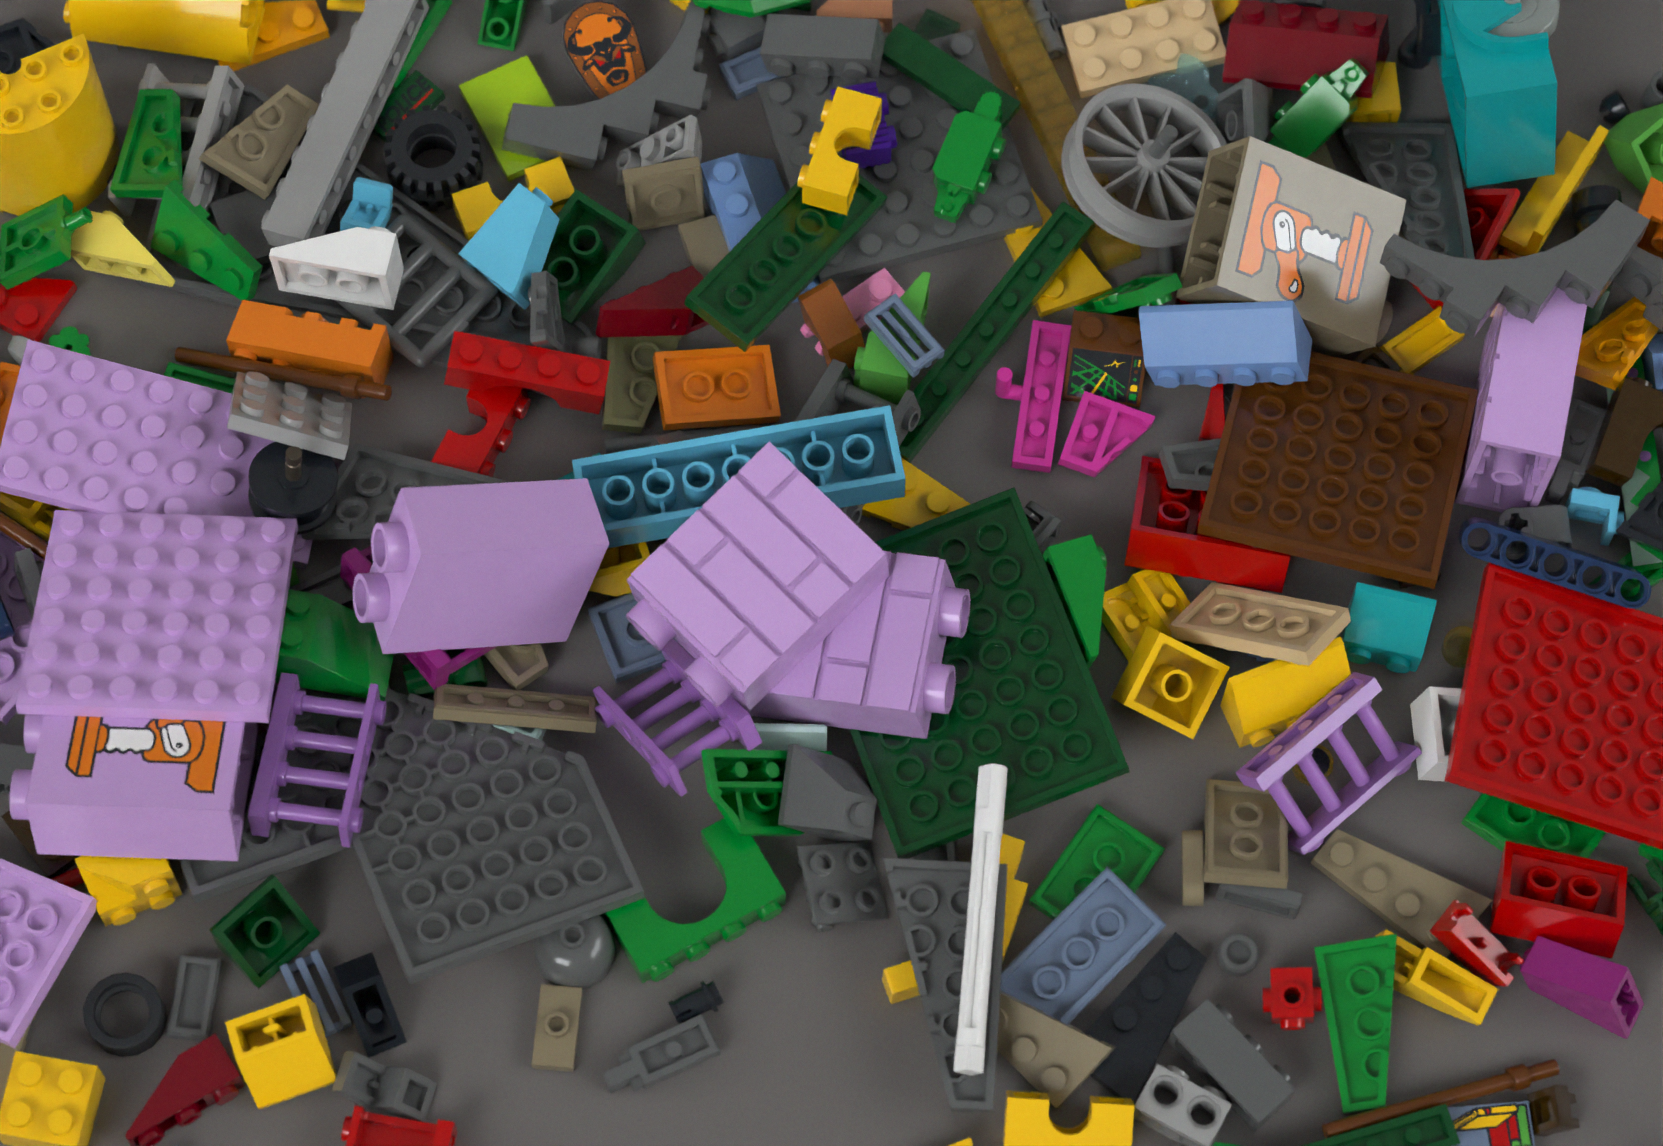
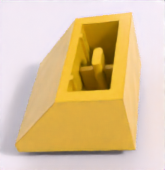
[225,994,337,1110]

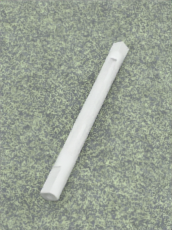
[953,763,1008,1076]

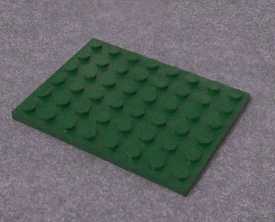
[850,487,1130,859]

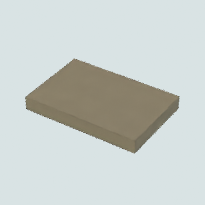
[1204,779,1288,889]

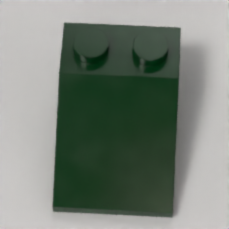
[542,189,646,325]

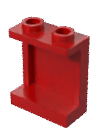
[341,1105,458,1146]

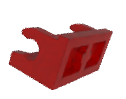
[1430,900,1524,986]

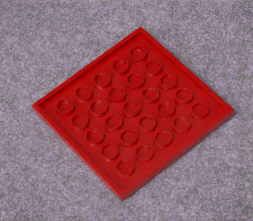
[1445,562,1663,850]

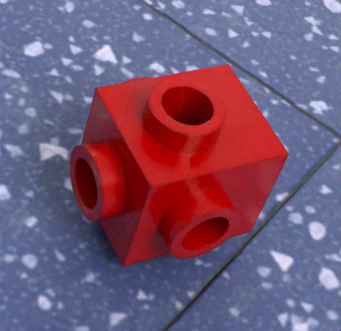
[1262,967,1322,1031]

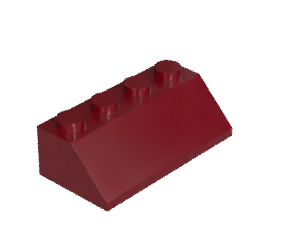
[1222,0,1390,99]

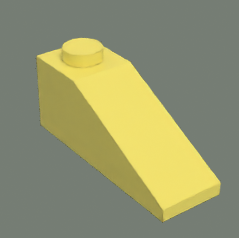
[71,211,175,287]

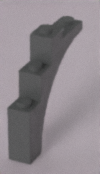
[501,0,711,171]
[1380,199,1650,338]

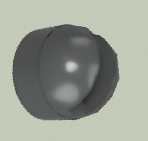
[572,336,601,359]

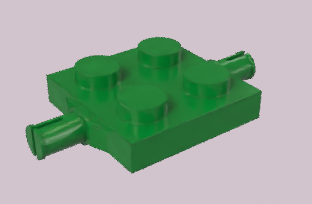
[0,194,93,290]

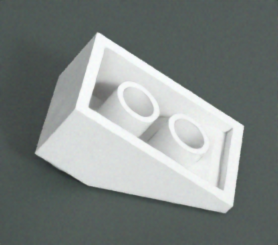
[269,226,404,310]
[1410,686,1461,781]

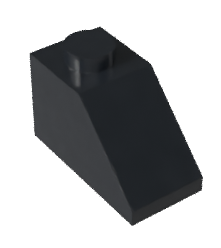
[333,952,407,1058]

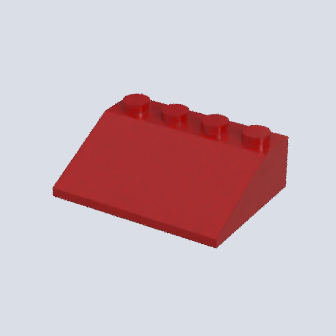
[1124,456,1290,593]

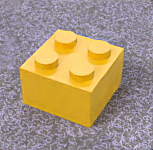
[0,1051,106,1146]

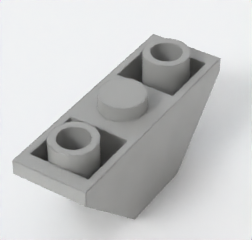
[616,115,703,186]

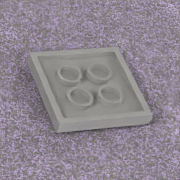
[227,372,352,460]

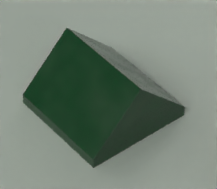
[209,874,321,989]

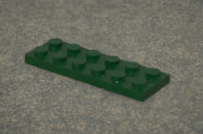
[684,175,888,352]

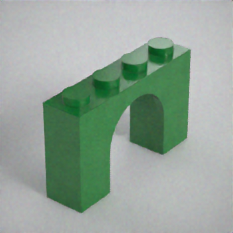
[602,818,786,984]

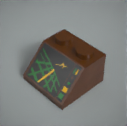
[1062,310,1146,410]

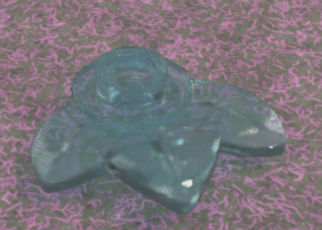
[1148,53,1219,125]

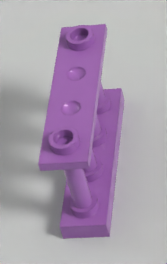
[592,639,763,796]
[248,672,386,848]
[1235,672,1422,855]

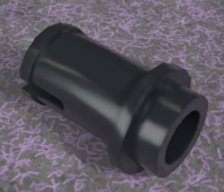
[668,981,724,1024]

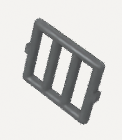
[335,214,498,368]

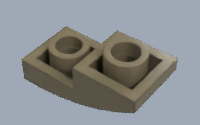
[678,215,729,277]

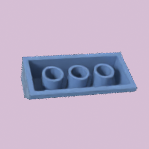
[700,153,820,303]
[1139,301,1312,388]

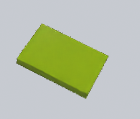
[459,55,555,182]

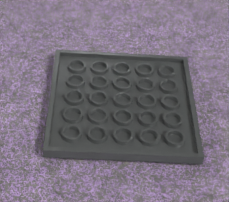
[757,29,1042,284]

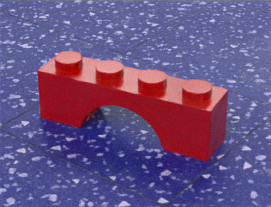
[444,331,610,415]

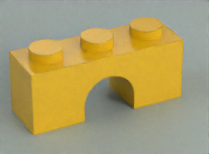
[797,86,882,215]
[452,157,575,241]
[1003,1090,1134,1146]

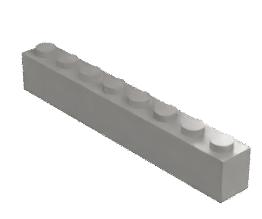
[261,0,429,247]

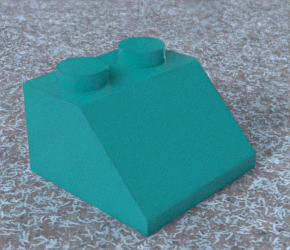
[1341,582,1437,673]

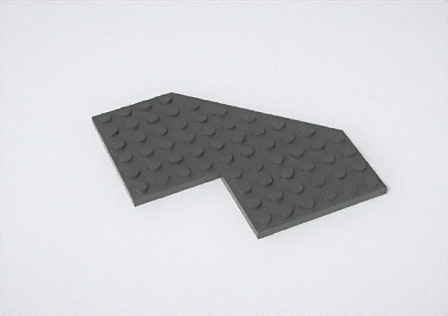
[178,683,644,985]

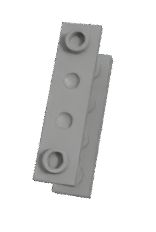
[108,63,245,216]

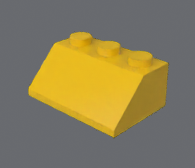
[1220,636,1351,748]

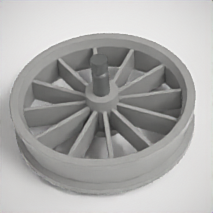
[1061,84,1227,248]

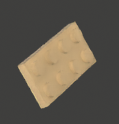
[1061,0,1226,98]
[1169,582,1351,666]

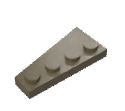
[1311,829,1493,958]

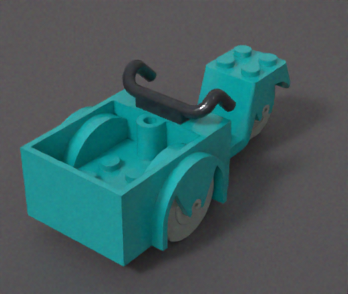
[1397,0,1560,188]

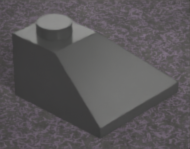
[1215,79,1277,144]
[778,744,877,842]

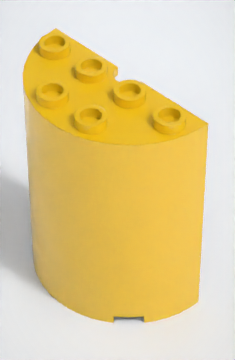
[63,0,265,65]
[0,33,119,216]

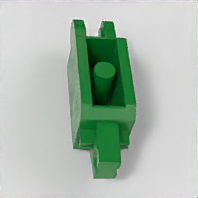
[1268,57,1369,157]
[932,91,1006,223]

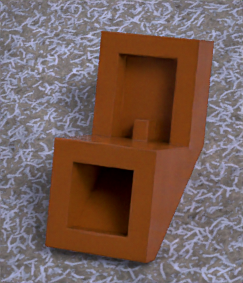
[798,279,865,369]

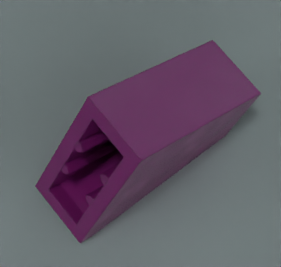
[1520,936,1644,1039]

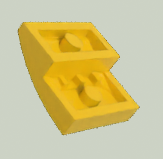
[1102,569,1190,662]

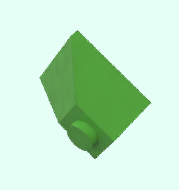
[1604,103,1663,194]

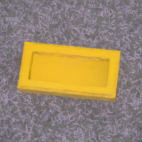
[1380,306,1465,375]

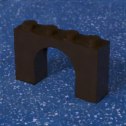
[1585,377,1663,486]

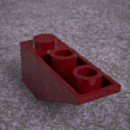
[595,266,709,338]
[125,1033,245,1146]

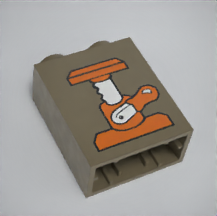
[1176,136,1406,357]

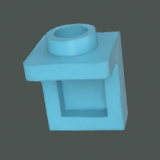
[340,177,393,231]
[1565,487,1624,546]

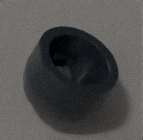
[1599,90,1631,124]

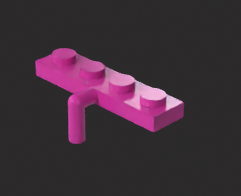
[995,320,1071,473]

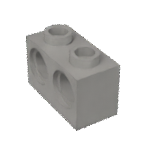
[1134,1064,1232,1146]

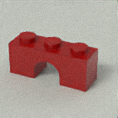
[431,386,531,477]

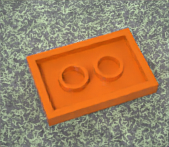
[652,345,781,430]

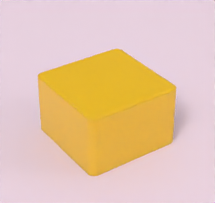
[882,960,920,1004]

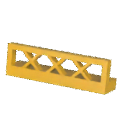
[1498,125,1610,256]

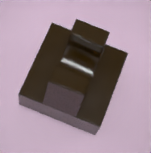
[1527,1085,1580,1137]

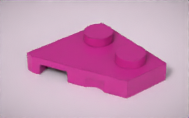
[1058,391,1155,478]

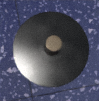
[248,442,338,535]

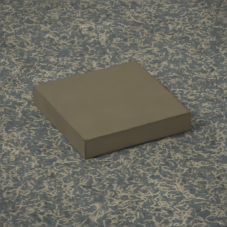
[622,156,706,231]

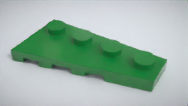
[1314,934,1397,1114]

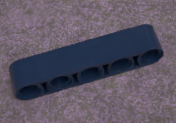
[1458,517,1652,609]

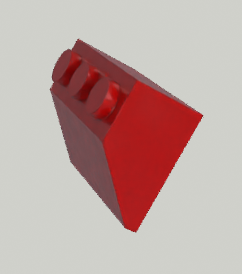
[1410,188,1521,310]
[1490,841,1627,959]

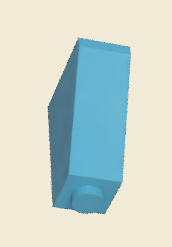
[458,183,560,310]

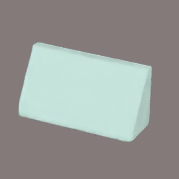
[745,723,827,751]

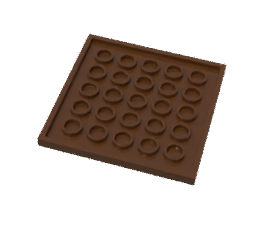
[1197,352,1478,589]

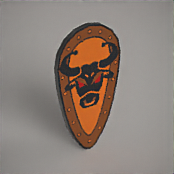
[561,0,647,100]

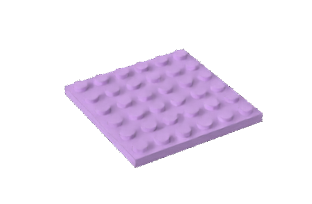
[16,510,298,723]

